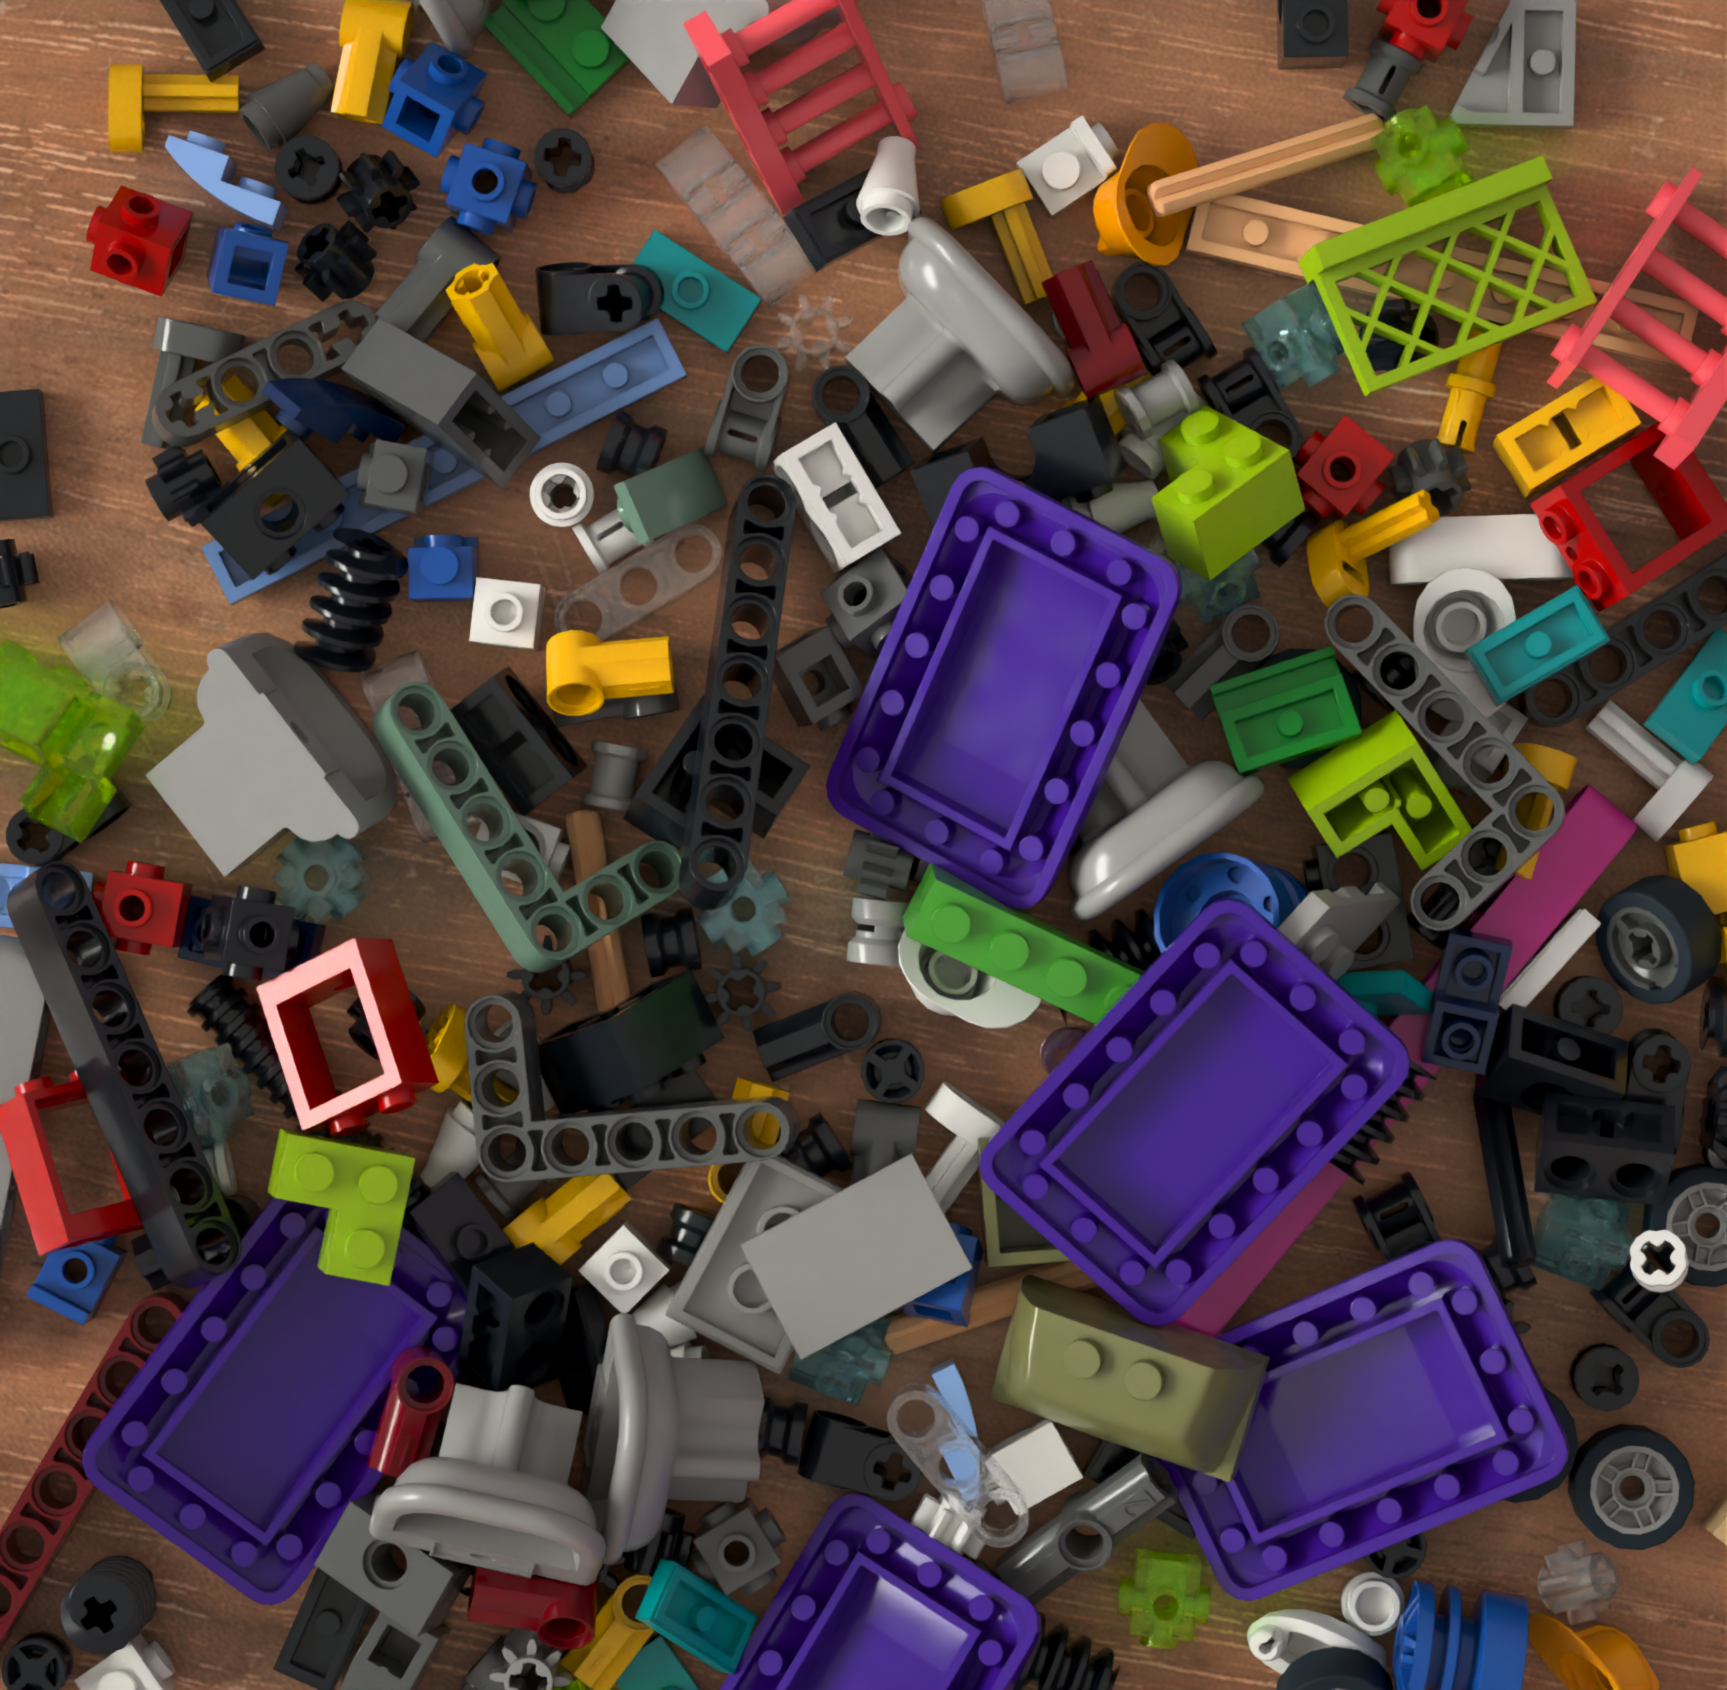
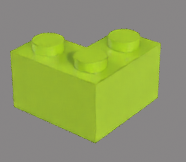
[1151,405,1305,580]
[1287,710,1473,871]
[267,1128,416,1286]

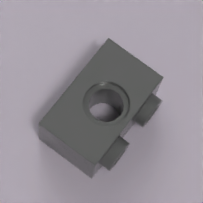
[314,1489,475,1637]

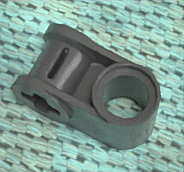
[704,345,791,473]

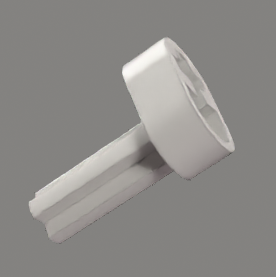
[1585,700,1714,842]
[924,1081,1005,1215]

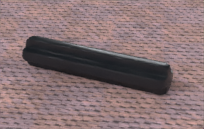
[1473,1089,1537,1269]

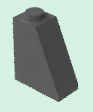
[341,317,541,488]

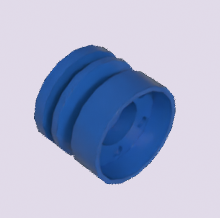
[1154,852,1309,954]
[1392,1580,1528,1690]

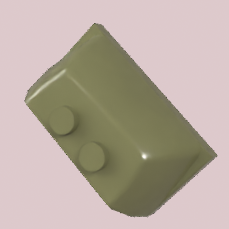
[989,1274,1270,1483]

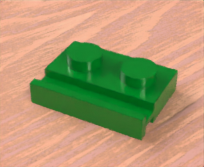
[483,0,631,118]
[1209,646,1362,776]

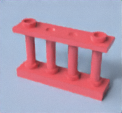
[683,0,919,217]
[1547,167,1727,470]

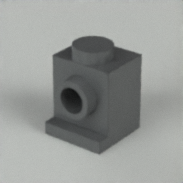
[357,439,435,518]
[773,626,864,731]

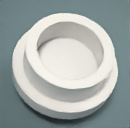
[1340,1571,1405,1636]

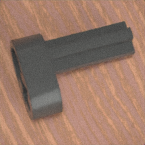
[141,316,245,449]

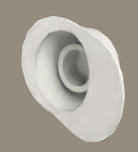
[1413,567,1516,722]
[898,929,1041,1028]

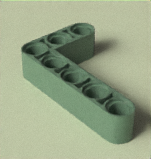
[373,682,682,973]

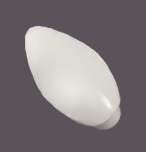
[1247,1609,1387,1674]

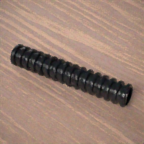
[187,974,426,1231]

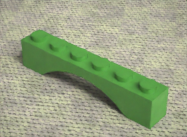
[902,863,1145,1024]

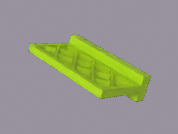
[1298,155,1597,397]

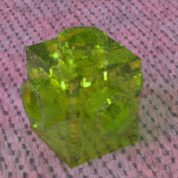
[1371,105,1475,207]
[1116,1548,1210,1649]

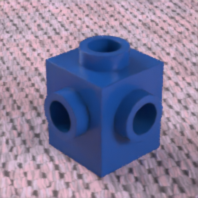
[381,42,487,158]
[440,138,537,236]

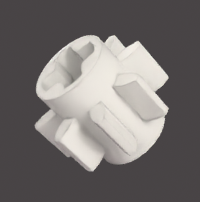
[911,1486,991,1560]

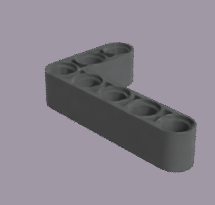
[1324,594,1566,931]
[464,990,800,1182]

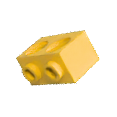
[1492,377,1642,499]

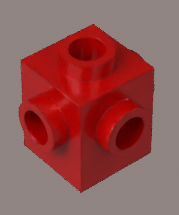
[1376,0,1474,63]
[86,185,193,297]
[1293,415,1395,520]
[92,860,193,955]

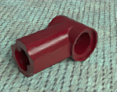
[1042,260,1147,401]
[367,1346,455,1478]
[467,1566,599,1650]

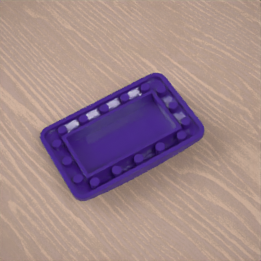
[826,466,1183,909]
[979,897,1410,1326]
[82,1196,467,1605]
[1160,1238,1570,1601]
[719,1493,1041,1690]

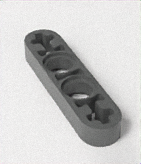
[152,300,378,447]

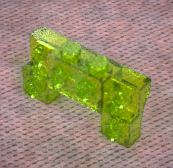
[0,640,145,843]

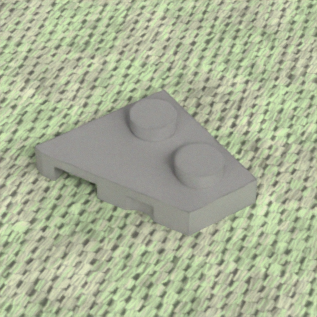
[1448,0,1577,130]
[1277,882,1402,980]

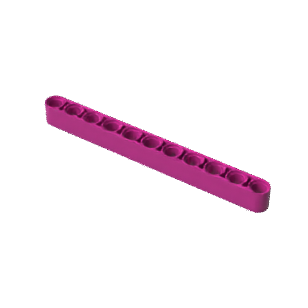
[1173,784,1638,1337]

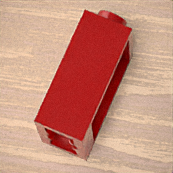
[1530,421,1727,612]
[256,938,439,1138]
[0,1070,172,1256]

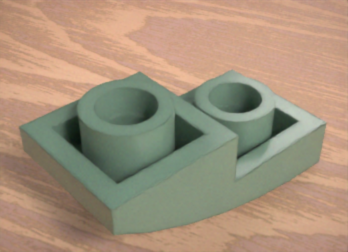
[613,447,728,545]

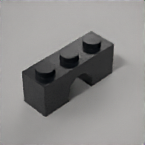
[910,396,1127,529]

